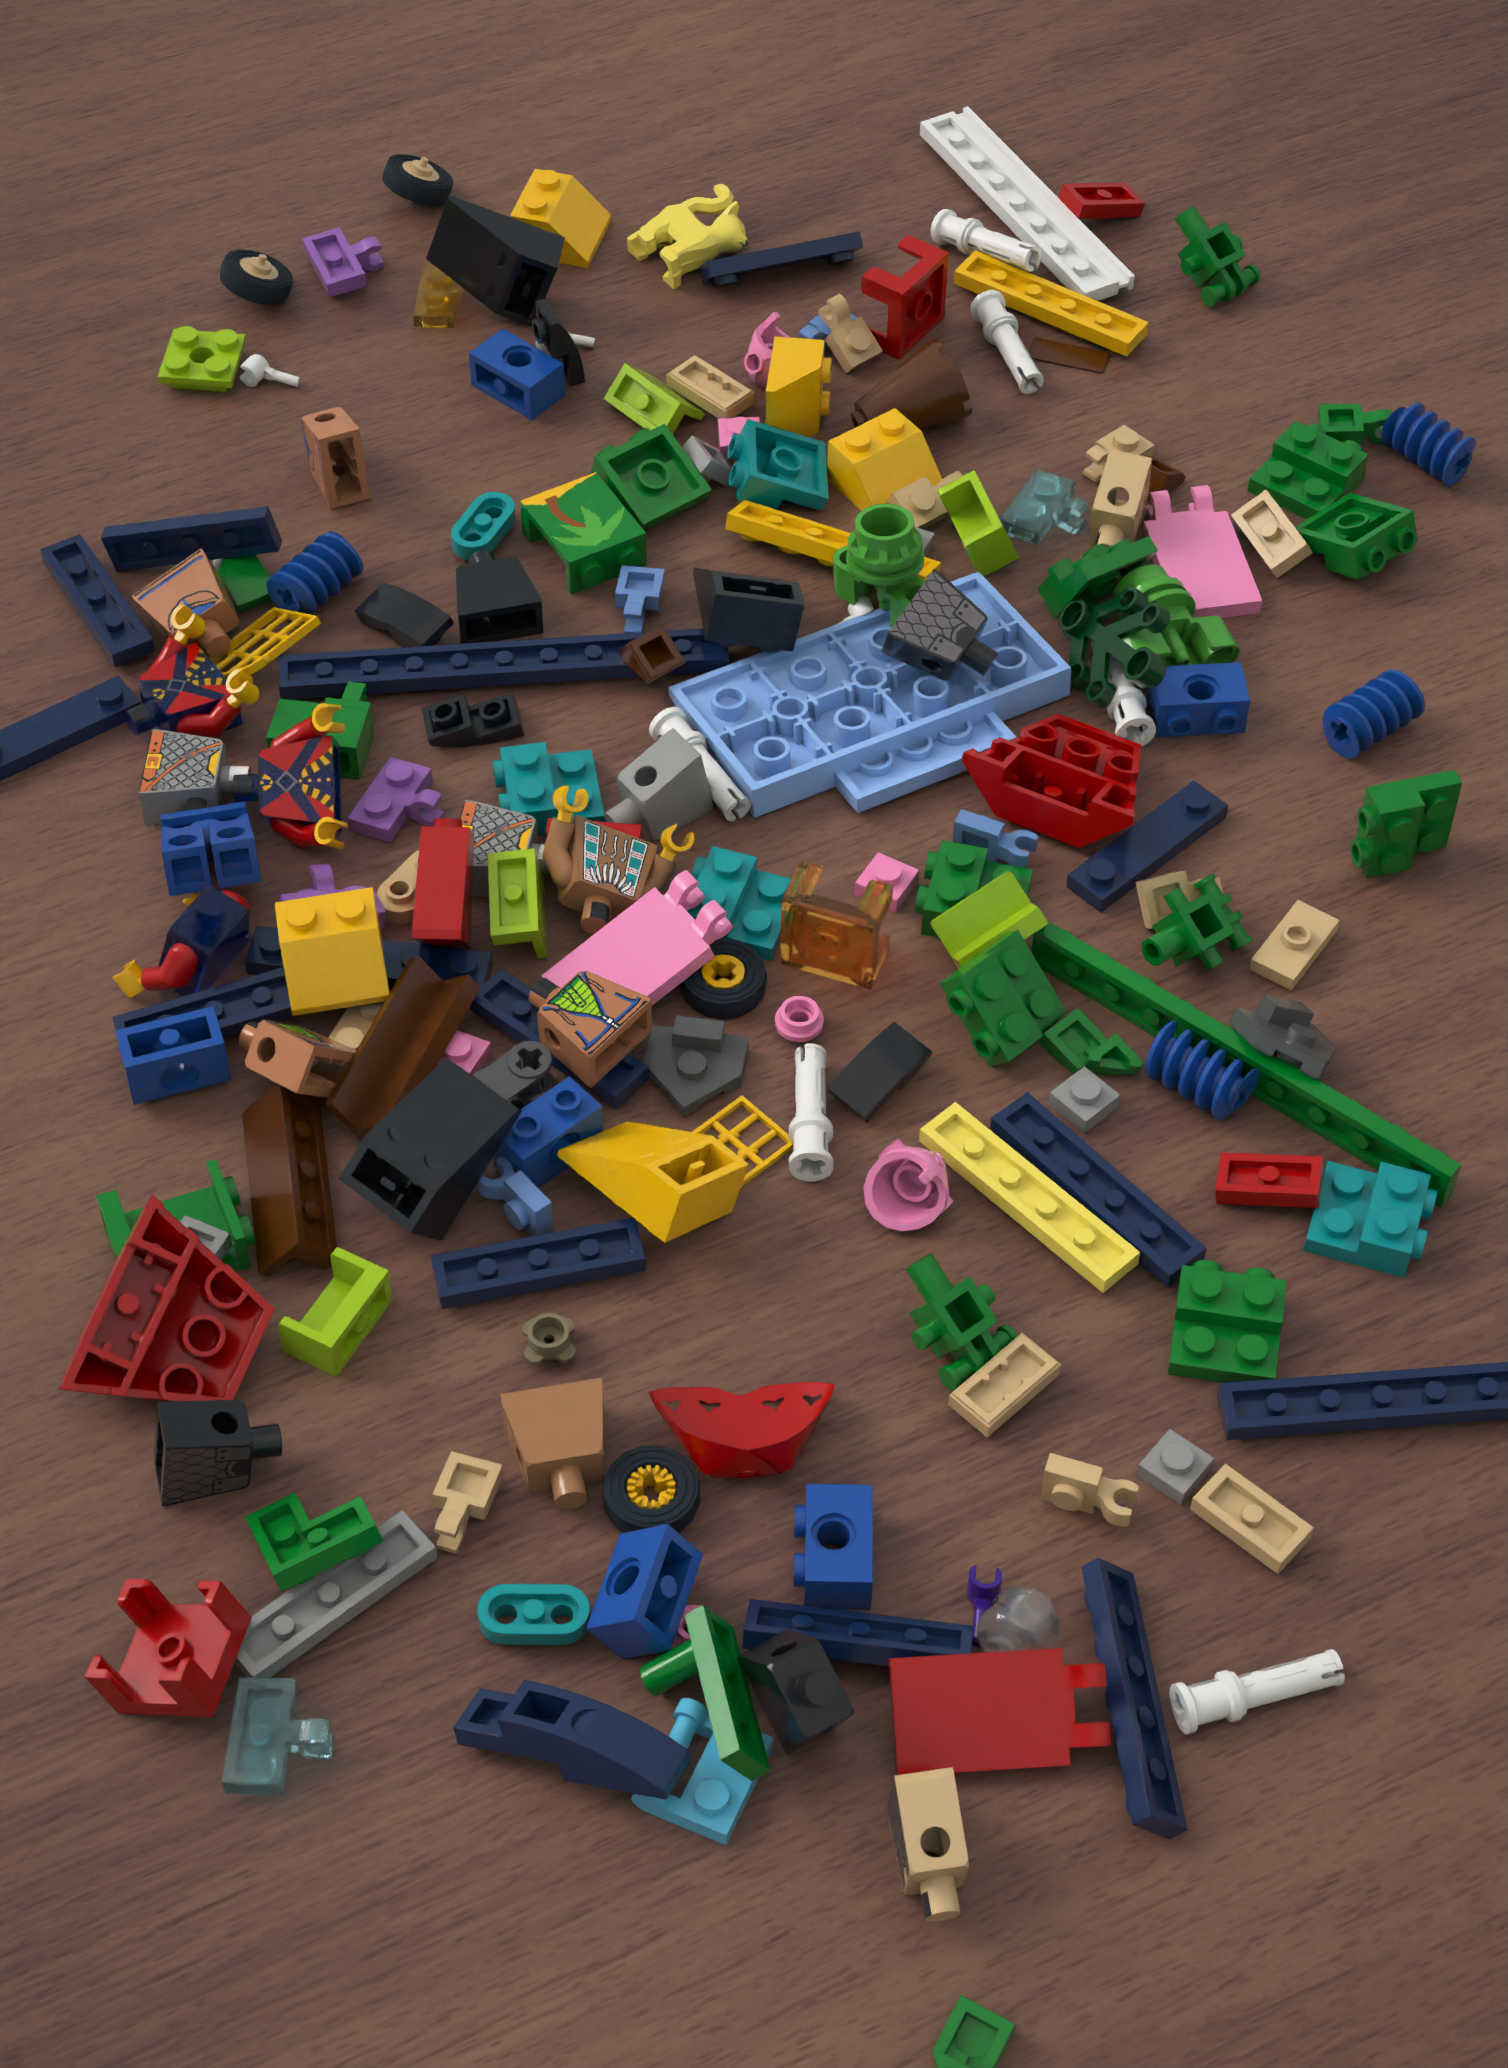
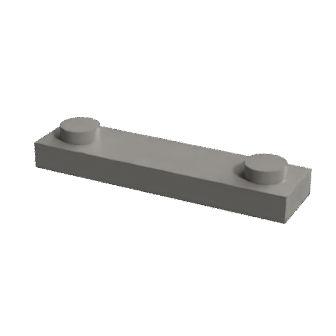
[234,1510,437,1688]

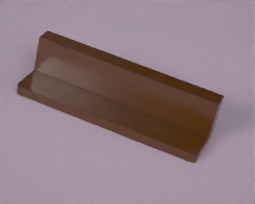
[326,956,480,1141]
[242,1084,337,1276]

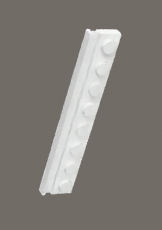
[920,106,1135,301]

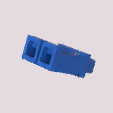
[160,802,262,896]

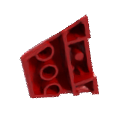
[962,714,1141,848]
[58,1194,275,1401]

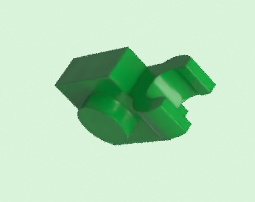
[1318,404,1392,444]

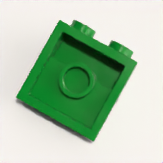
[1247,421,1368,519]
[589,424,712,531]
[1295,493,1418,579]
[1037,536,1158,619]
[1350,770,1462,878]
[915,840,1033,937]
[939,930,1067,1066]
[1167,1260,1287,1383]

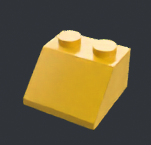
[510,169,611,268]
[765,336,832,437]
[827,408,943,511]
[275,887,390,1016]

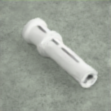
[931,209,1042,271]
[970,290,1044,394]
[1091,641,1156,746]
[649,707,751,822]
[788,1043,834,1182]
[1169,1649,1345,1735]

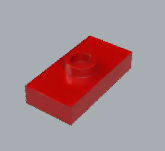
[1058,182,1145,220]
[1215,1152,1324,1208]

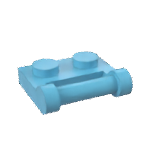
[631,1698,774,1846]

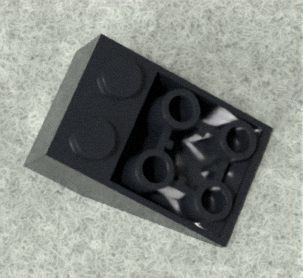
[426,195,565,327]
[693,567,804,652]
[339,1058,522,1241]

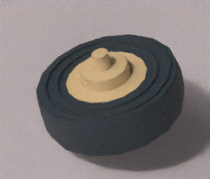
[382,154,453,206]
[220,249,293,305]

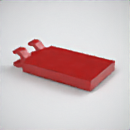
[888,1648,1111,1775]

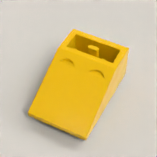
[557,1121,749,1243]

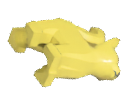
[627,184,749,289]

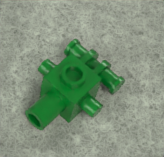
[1175,206,1261,307]
[1141,873,1253,971]
[905,1252,1017,1391]

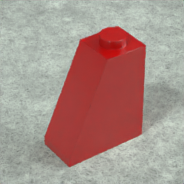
[412,818,474,947]

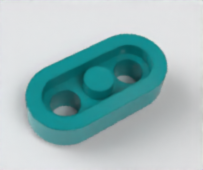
[451,492,516,560]
[477,1584,590,1645]

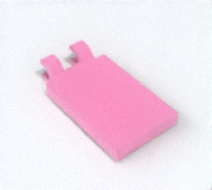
[1142,485,1262,618]
[541,870,733,1005]

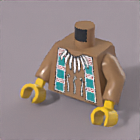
[543,785,694,934]

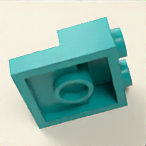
[727,419,829,511]
[492,742,605,836]
[687,846,802,962]
[1303,1161,1438,1278]

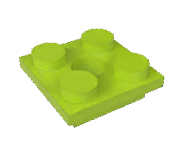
[157,326,247,392]

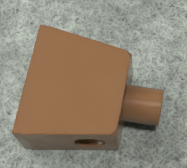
[500,1377,605,1510]

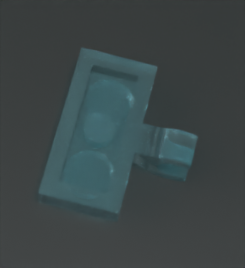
[1000,469,1088,545]
[222,1677,335,1794]

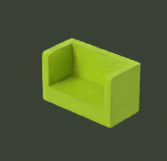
[937,470,1019,577]
[278,1247,393,1377]

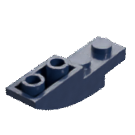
[453,1680,691,1800]

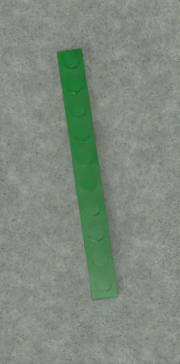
[1031,921,1461,1208]

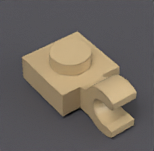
[818,294,883,374]
[1083,425,1155,482]
[887,471,963,529]
[1135,871,1223,929]
[432,1451,503,1554]
[1040,1453,1139,1527]

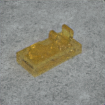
[413,263,462,329]

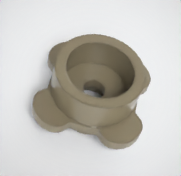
[522,1313,576,1365]

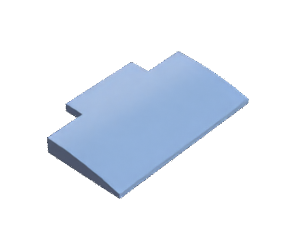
[668,571,1071,818]

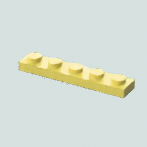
[919,1102,1140,1293]

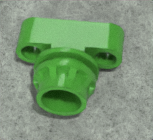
[833,504,925,627]
[1113,564,1241,667]

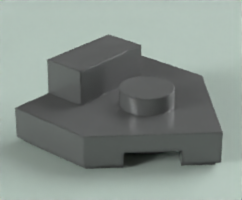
[1229,994,1337,1079]
[643,1015,749,1118]

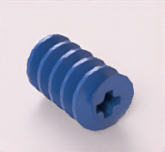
[1381,402,1476,487]
[266,531,363,615]
[1322,670,1425,759]
[1145,1021,1260,1120]

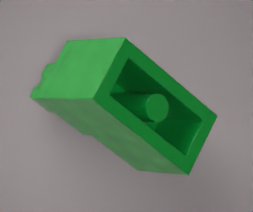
[266,682,375,780]

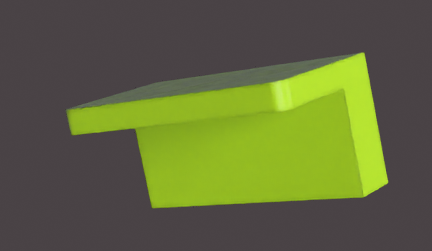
[604,363,705,434]
[487,848,548,959]
[931,871,1049,969]

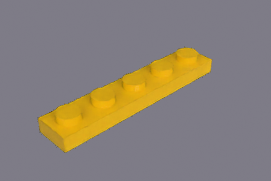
[953,250,1149,357]
[725,500,942,581]

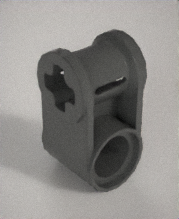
[473,1041,554,1109]

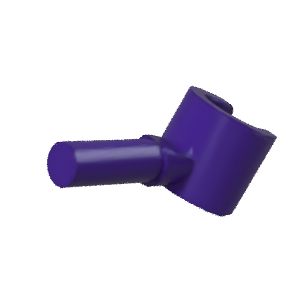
[967,1565,1002,1648]

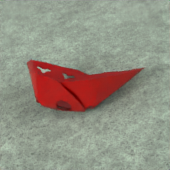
[649,1382,835,1478]

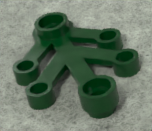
[1058,586,1170,708]

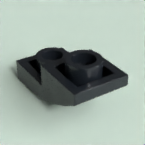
[532,299,585,387]
[355,583,454,647]
[422,692,525,747]
[827,1022,933,1123]

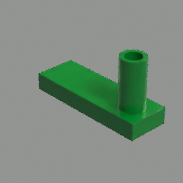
[640,1605,771,1781]

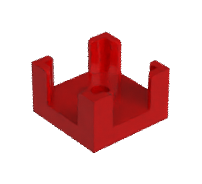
[861,235,949,360]
[85,1579,252,1717]

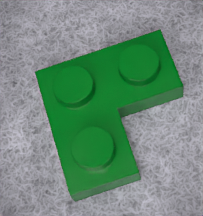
[245,1492,383,1592]

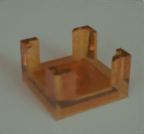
[780,860,893,990]

